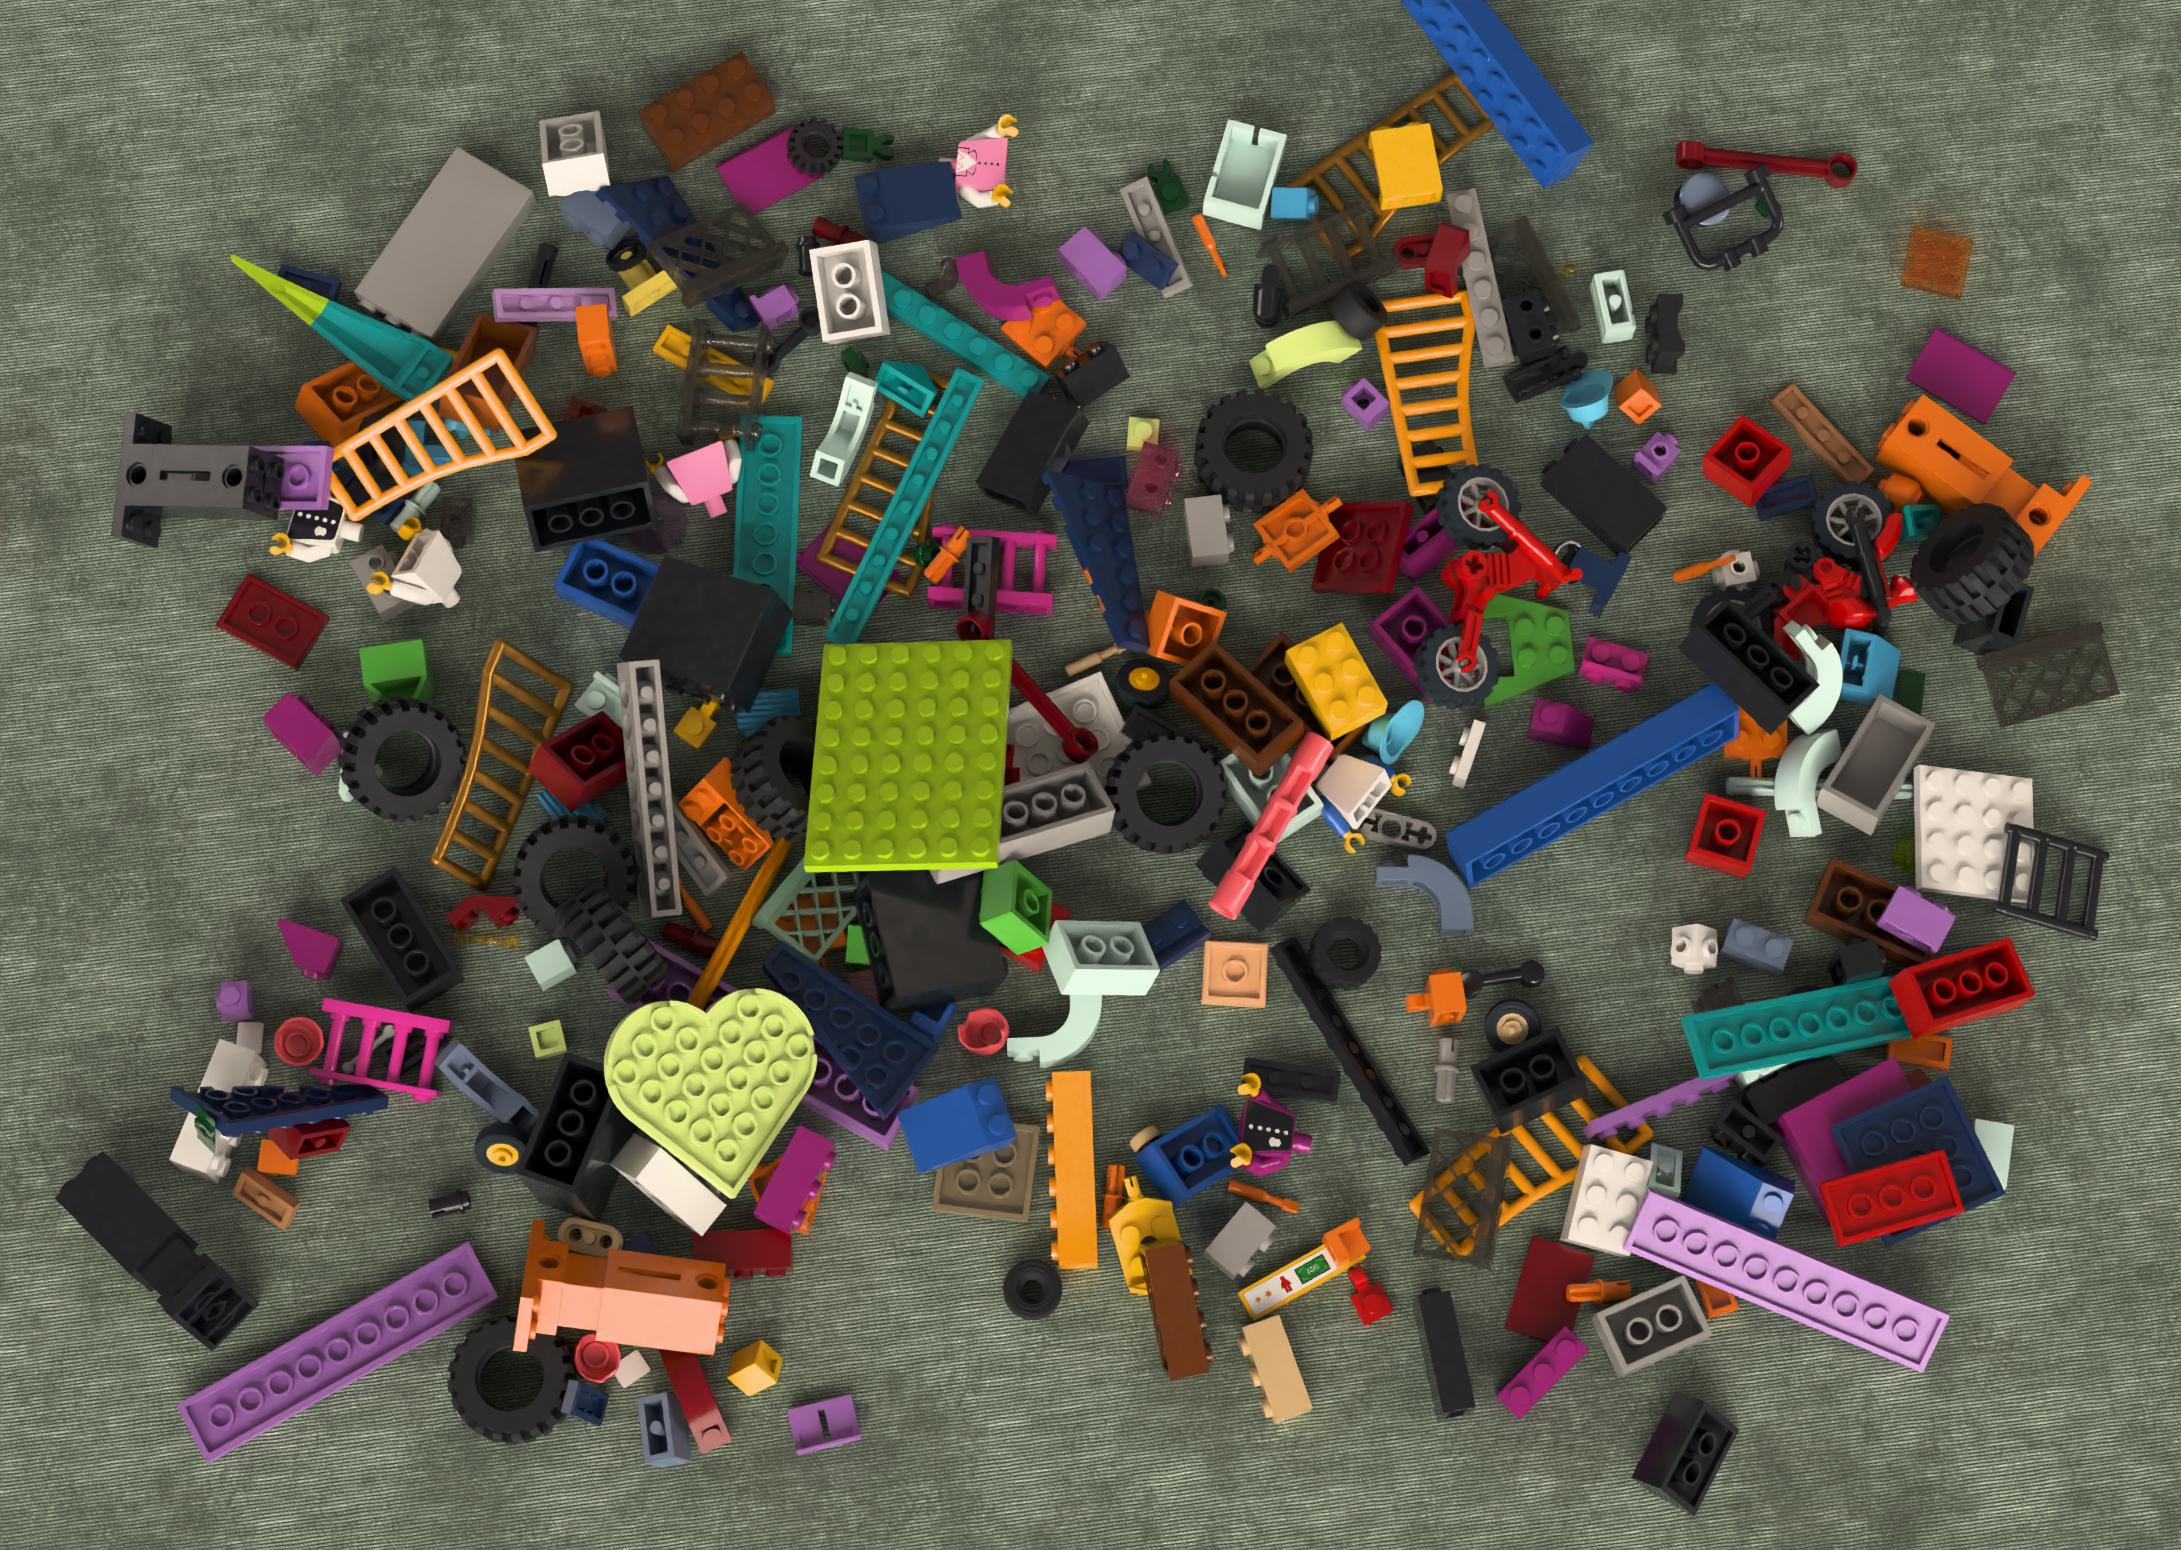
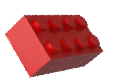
[1888,937,2036,1040]

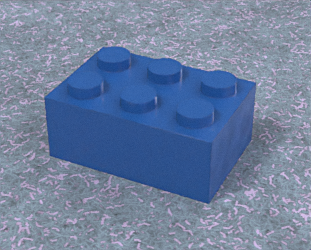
[554,539,660,629]

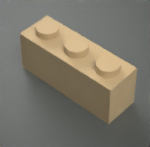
[1237,1315,1313,1424]

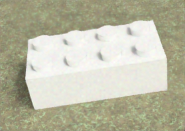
[169,1039,268,1184]

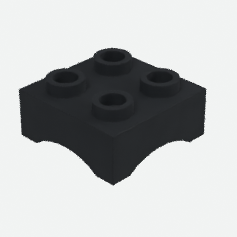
[1645,294,1685,374]

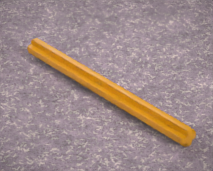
[686,837,792,1011]

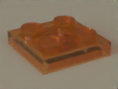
[1900,226,1974,300]

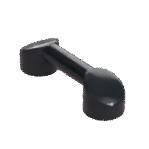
[752,307,821,374]
[1461,960,1545,998]

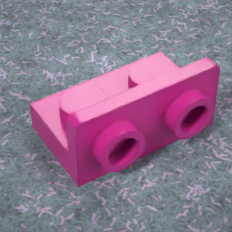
[1578,637,1649,692]

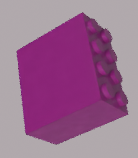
[1771,1057,1913,1229]

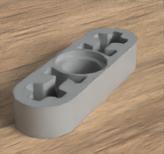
[1350,808,1437,853]

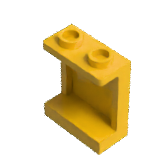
[1368,122,1443,210]

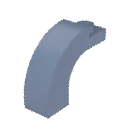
[1374,854,1474,936]
[433,1038,540,1133]

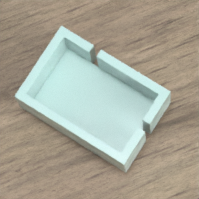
[1202,119,1287,230]

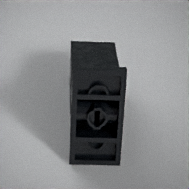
[55,1151,259,1351]

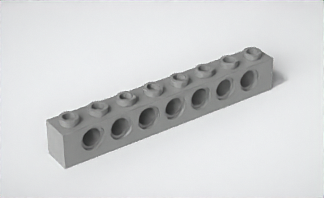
[617,659,682,918]

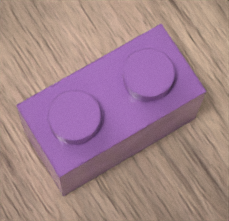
[1058,226,1127,302]
[1876,885,1956,956]

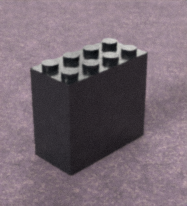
[512,406,659,553]
[619,556,794,714]
[852,870,1008,1013]
[515,1052,639,1223]

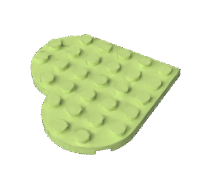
[604,988,817,1199]

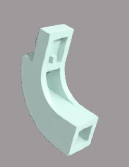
[810,372,878,487]
[1783,620,1843,736]
[1774,729,1842,837]
[1007,995,1102,1069]

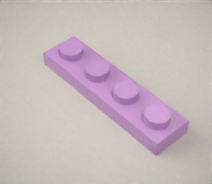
[492,288,618,322]

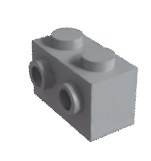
[1183,494,1234,567]
[349,544,417,622]
[1203,1201,1276,1280]

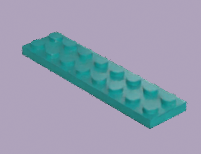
[733,415,803,657]
[1681,975,1913,1080]

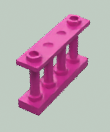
[928,524,1057,615]
[309,998,456,1103]

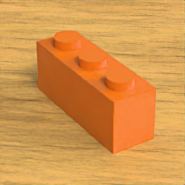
[575,304,618,377]

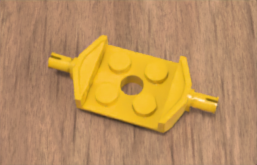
[1108,1175,1192,1295]

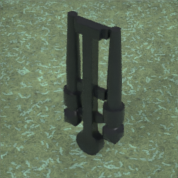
[1502,346,1588,403]

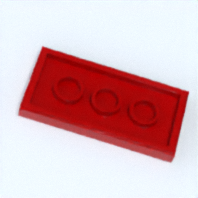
[1818,1149,1965,1248]

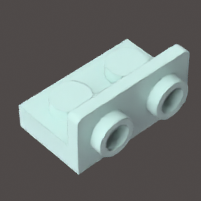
[575,671,623,730]

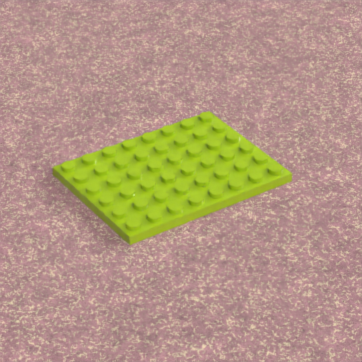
[804,639,1013,872]

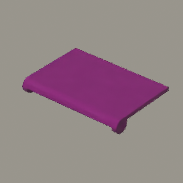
[715,124,825,218]
[1905,327,2016,425]
[796,522,904,608]

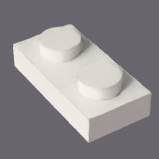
[1449,719,1486,789]

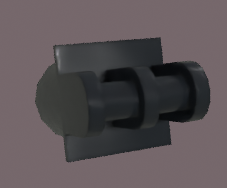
[1253,264,1285,329]

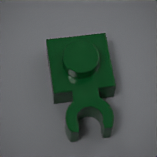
[841,127,894,163]
[1148,159,1190,215]

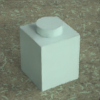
[524,939,578,991]

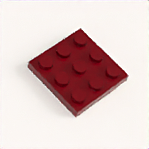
[1311,501,1414,594]

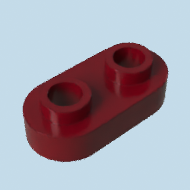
[1392,232,1437,270]

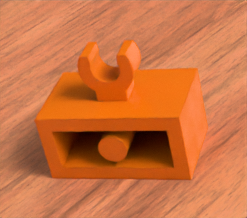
[1405,968,1467,1026]

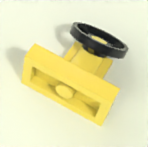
[605,239,682,317]

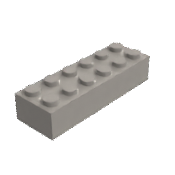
[930,762,1116,884]

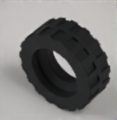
[1308,916,1382,991]

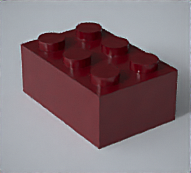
[527,710,627,812]

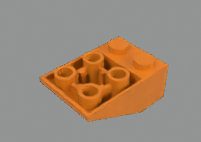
[678,756,774,871]

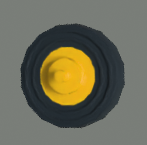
[1115,658,1171,710]
[474,1123,530,1174]

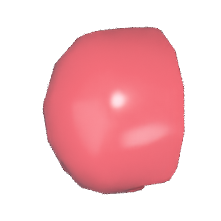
[957,1007,1009,1056]
[274,1016,324,1067]
[571,1332,621,1383]

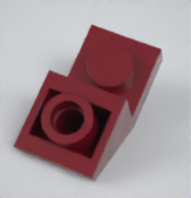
[1425,221,1470,299]
[446,895,522,933]

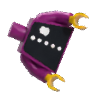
[1230,1073,1312,1177]

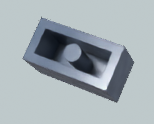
[559,190,632,250]
[1717,918,1794,978]
[637,1391,692,1468]

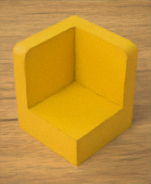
[727,1339,783,1396]

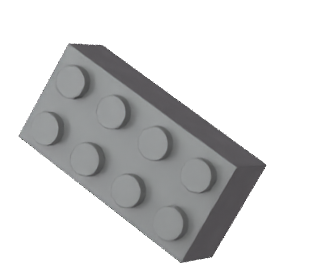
[1816,694,1936,836]

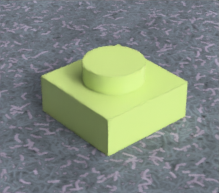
[1126,417,1160,452]
[528,1019,568,1060]

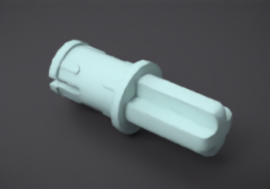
[389,481,441,533]

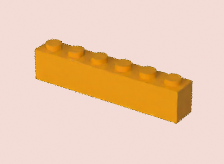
[1045,1071,1098,1270]

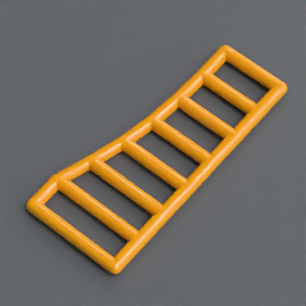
[1375,289,1479,497]
[330,348,557,522]
[1409,1055,1653,1260]

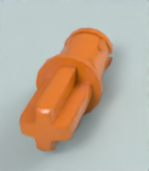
[924,525,975,583]
[1100,1164,1127,1229]
[1566,1279,1631,1305]

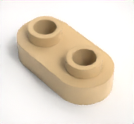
[558,1218,623,1258]

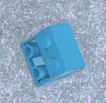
[1837,628,1901,707]

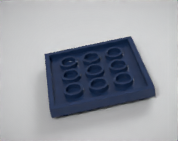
[1828,1075,2006,1248]

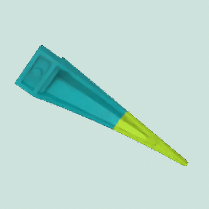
[230,255,454,402]

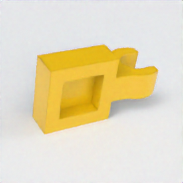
[673,702,720,751]

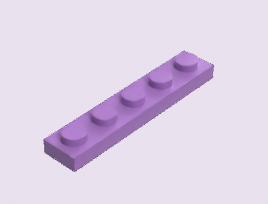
[1583,1073,1738,1141]

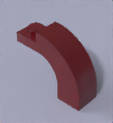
[658,1349,732,1454]

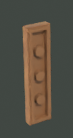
[1769,382,1876,485]

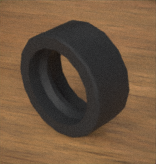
[356,415,406,475]

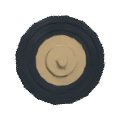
[1484,998,1542,1053]

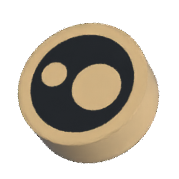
[1130,1126,1162,1155]

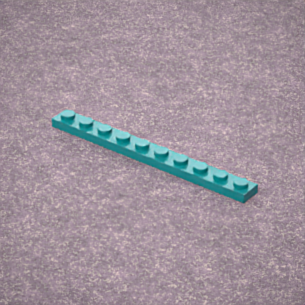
[825,368,985,644]

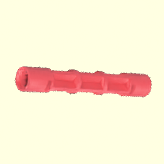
[1208,732,1334,920]

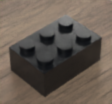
[1470,1026,1588,1134]

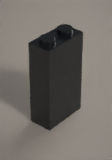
[976,390,1089,515]
[1541,434,1668,556]
[1412,1287,1476,1421]

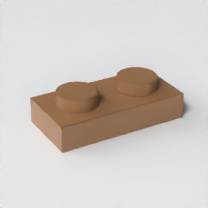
[232,1166,301,1230]

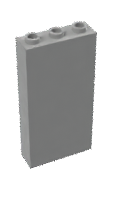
[354,147,537,346]

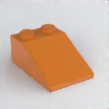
[294,361,405,448]

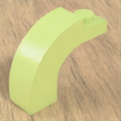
[1248,320,1363,388]

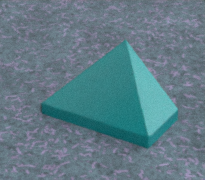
[875,360,937,418]
[1899,504,1943,543]

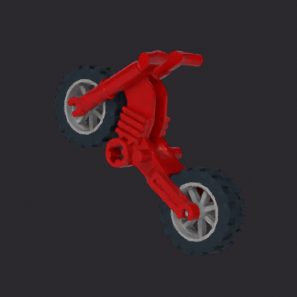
[1413,464,1583,710]

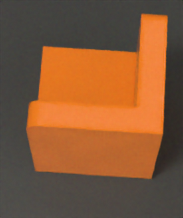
[1614,369,1662,425]
[257,1139,299,1177]
[1322,1217,1371,1268]

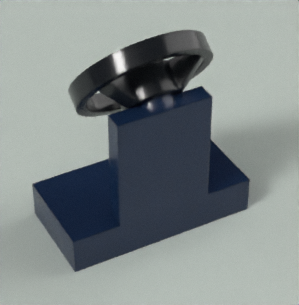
[1552,541,1632,618]

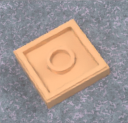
[1201,940,1268,1008]

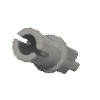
[1434,1038,1460,1103]

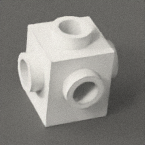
[1712,550,1760,591]
[1670,924,1718,974]

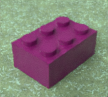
[1368,585,1460,703]

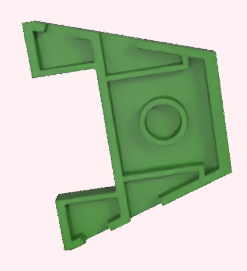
[1483,593,1575,709]

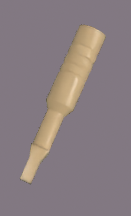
[1064,643,1128,678]

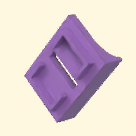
[787,1394,862,1455]

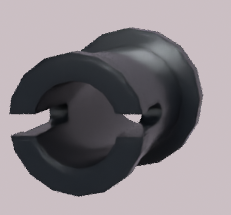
[795,236,820,277]
[428,1189,472,1219]

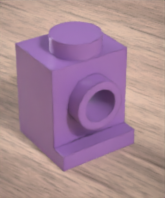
[749,284,799,332]
[1342,378,1390,433]
[1631,432,1681,485]
[216,980,255,1022]

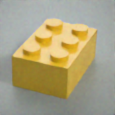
[1284,623,1388,742]

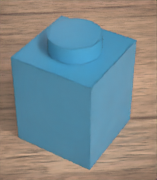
[1271,187,1319,222]

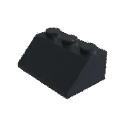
[1195,822,1311,932]
[1631,1391,1739,1516]

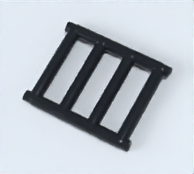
[1992,822,2109,941]

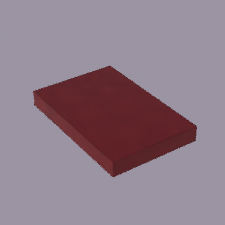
[216,573,330,671]
[1504,1235,1595,1343]

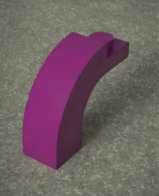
[955,250,1061,321]

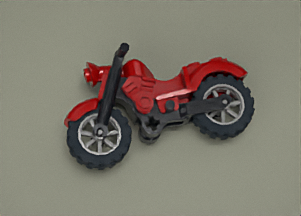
[1690,481,1918,662]

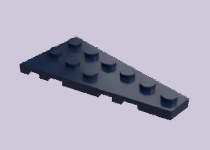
[595,176,761,332]
[1041,469,1150,653]
[762,941,940,1121]
[170,1085,389,1138]

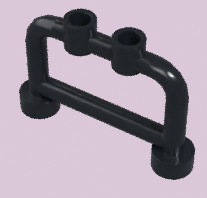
[1662,163,1784,271]

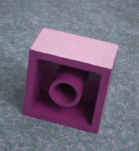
[262,692,342,777]

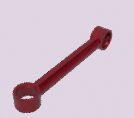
[1675,141,1857,188]
[956,610,1099,764]

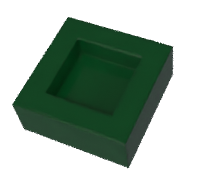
[841,346,870,378]

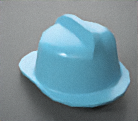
[1560,370,1613,429]
[1362,699,1425,765]

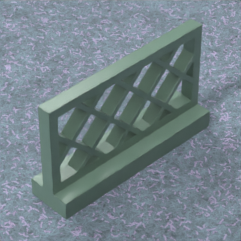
[751,857,885,963]

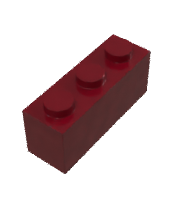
[692,1229,793,1280]

